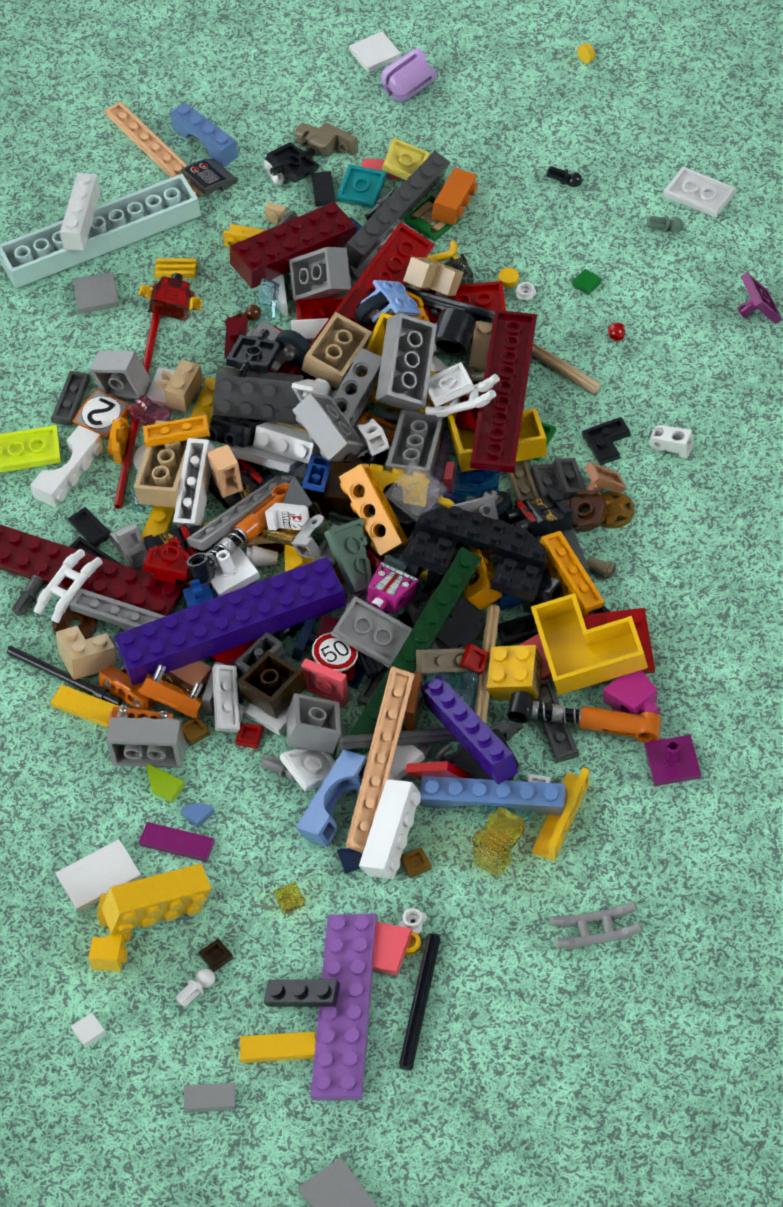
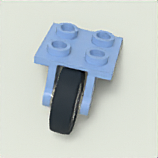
[354,280,421,327]

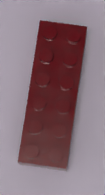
[230,202,356,289]

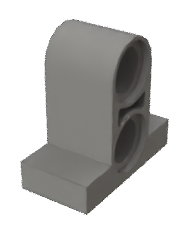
[109,524,148,570]

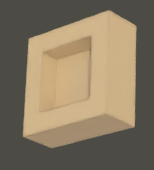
[265,201,287,224]

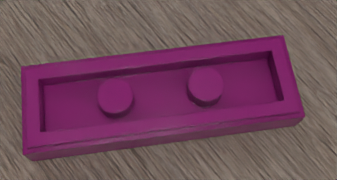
[139,822,215,862]

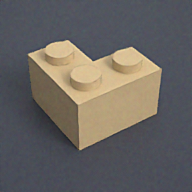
[403,257,464,298]
[56,626,116,680]

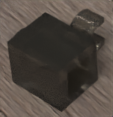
[444,253,474,285]

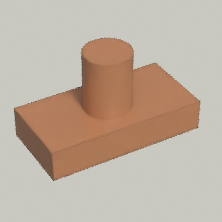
[585,462,627,493]

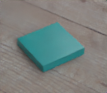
[336,164,387,208]

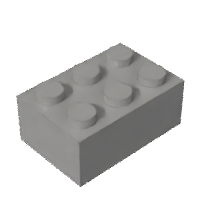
[289,247,351,301]
[292,393,366,462]
[106,716,186,768]

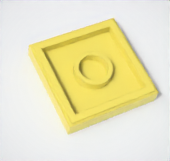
[381,138,430,180]

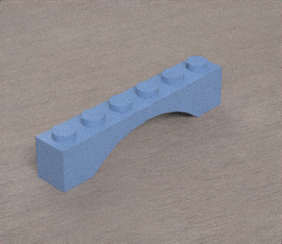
[420,776,568,815]

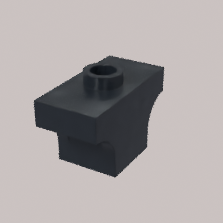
[521,568,563,614]

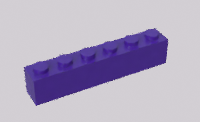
[420,676,518,784]

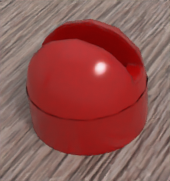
[608,323,625,341]

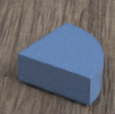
[180,803,215,828]

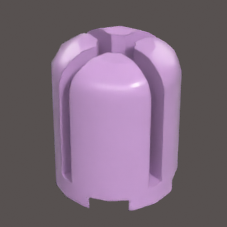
[381,48,437,102]

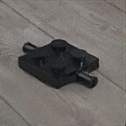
[265,142,320,183]
[226,329,281,378]

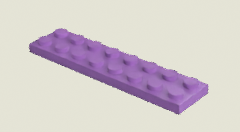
[311,913,378,1101]

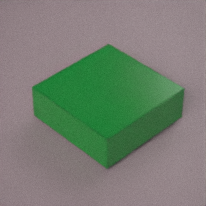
[572,269,601,295]

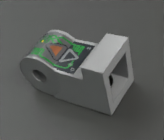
[291,514,332,559]

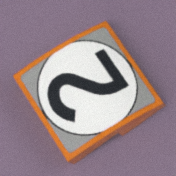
[72,389,133,440]

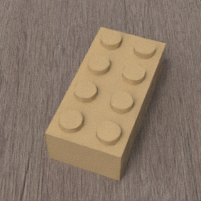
[134,420,202,508]

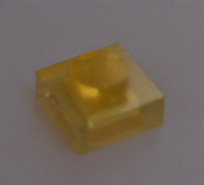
[273,881,305,914]

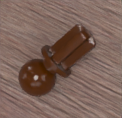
[224,304,261,325]

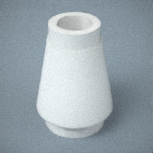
[246,545,278,567]

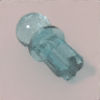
[458,671,479,708]

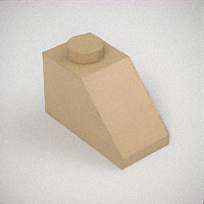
[468,321,493,372]

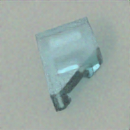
[259,278,280,321]

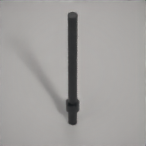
[7,646,123,706]

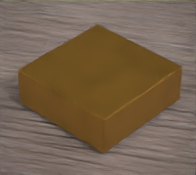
[181,716,210,746]
[400,847,432,878]

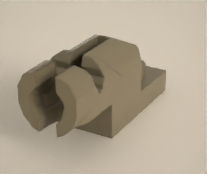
[294,122,358,157]

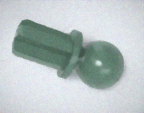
[646,216,684,233]

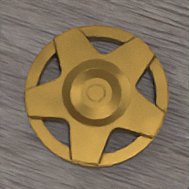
[601,492,634,529]

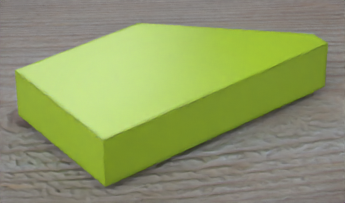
[146,764,185,803]

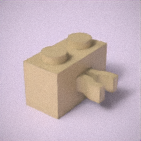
[156,359,203,412]

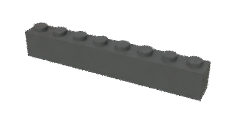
[345,151,451,269]

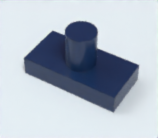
[292,617,318,661]

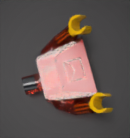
[138,273,203,321]

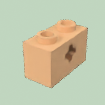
[207,444,243,498]

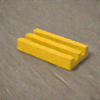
[154,258,197,278]

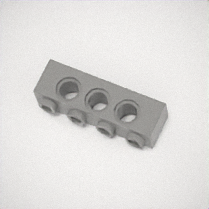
[331,348,382,427]

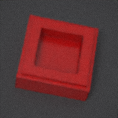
[460,644,489,674]
[235,722,264,749]

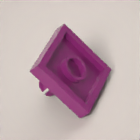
[737,272,783,324]
[644,735,701,786]

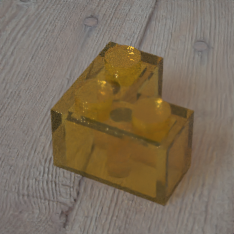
[472,806,525,878]

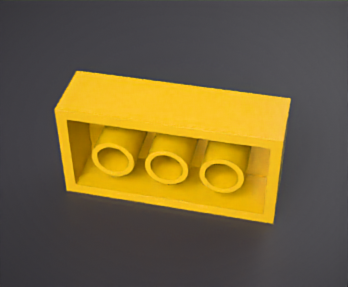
[101,863,212,934]

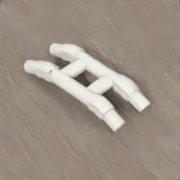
[425,374,500,417]
[34,549,103,623]

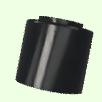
[435,308,476,357]

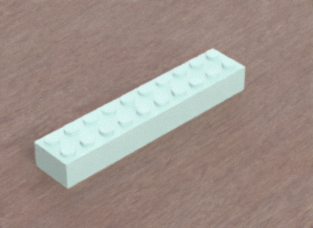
[0,174,201,289]

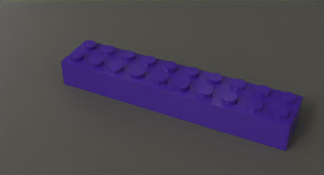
[114,557,346,686]

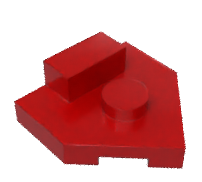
[143,537,191,584]

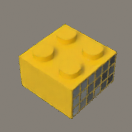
[487,645,543,701]

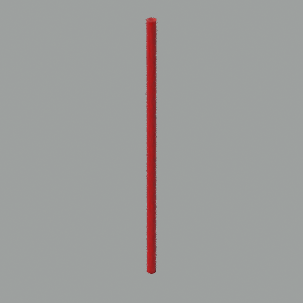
[114,307,161,508]

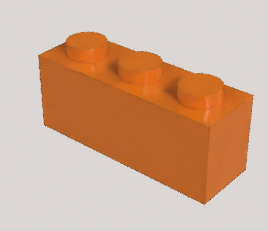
[431,167,478,225]

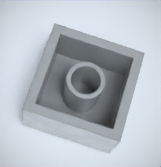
[90,351,151,399]
[286,693,341,754]

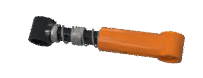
[186,483,289,584]
[507,691,662,743]

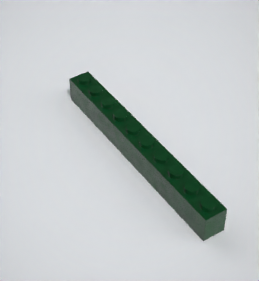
[349,547,482,755]

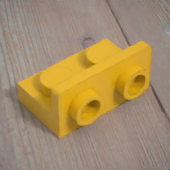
[223,224,266,248]

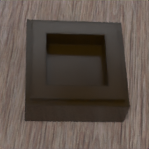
[198,938,233,972]

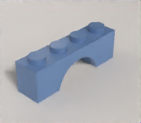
[170,102,238,167]
[296,750,367,847]

